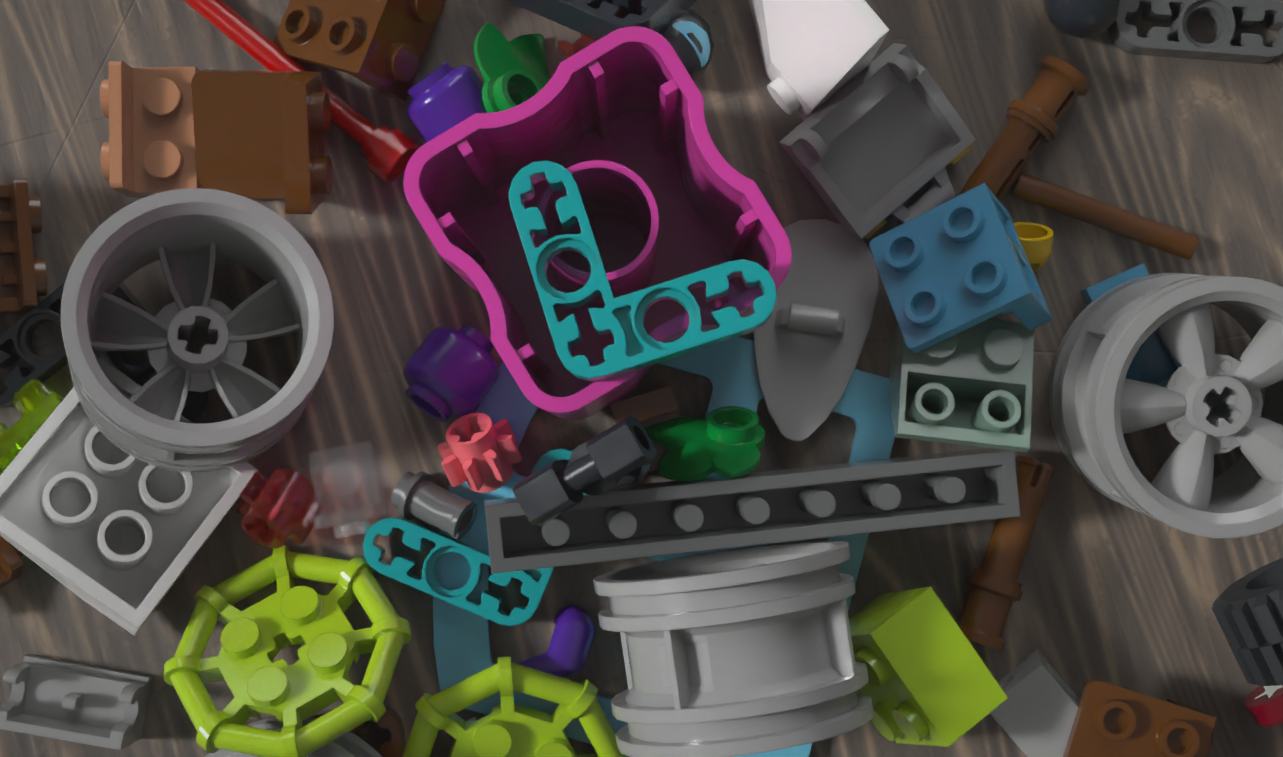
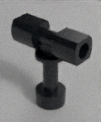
[513,416,657,526]

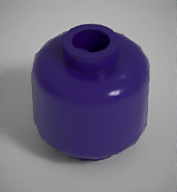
[406,61,487,143]
[403,325,499,422]

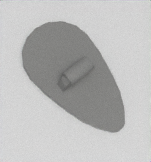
[753,219,879,442]

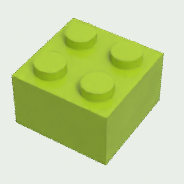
[849,587,1008,747]

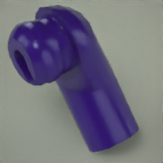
[518,605,595,678]

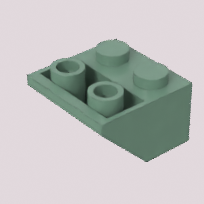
[888,319,1034,452]

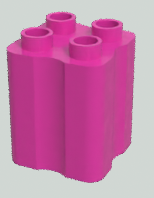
[403,26,792,420]

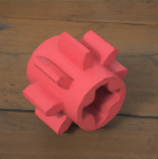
[437,413,522,493]

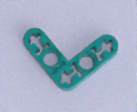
[509,160,777,382]
[363,449,573,626]

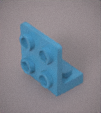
[869,183,1054,353]

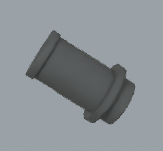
[391,471,478,540]

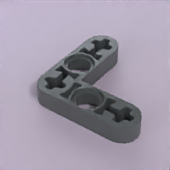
[1108,0,1283,64]

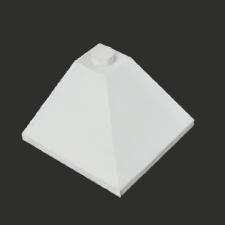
[749,0,889,120]
[0,356,259,636]

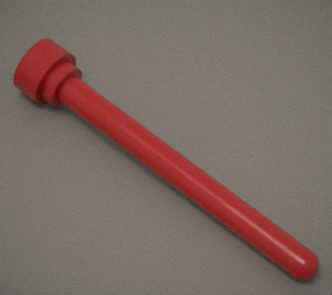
[183,0,419,184]

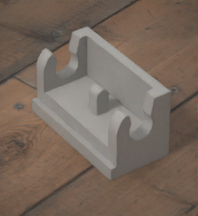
[990,649,1081,757]
[0,654,153,750]

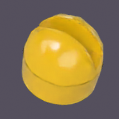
[1013,222,1054,272]

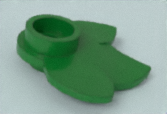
[474,22,550,113]
[644,406,765,482]

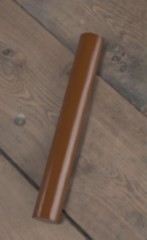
[1011,172,1199,260]

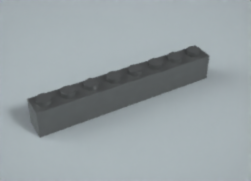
[484,448,1020,574]

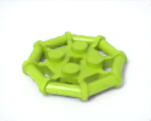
[164,545,411,757]
[402,656,629,757]

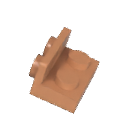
[100,61,200,197]

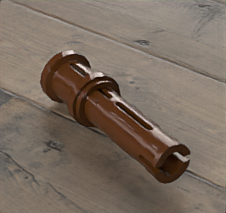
[958,55,1091,202]
[957,455,1056,653]

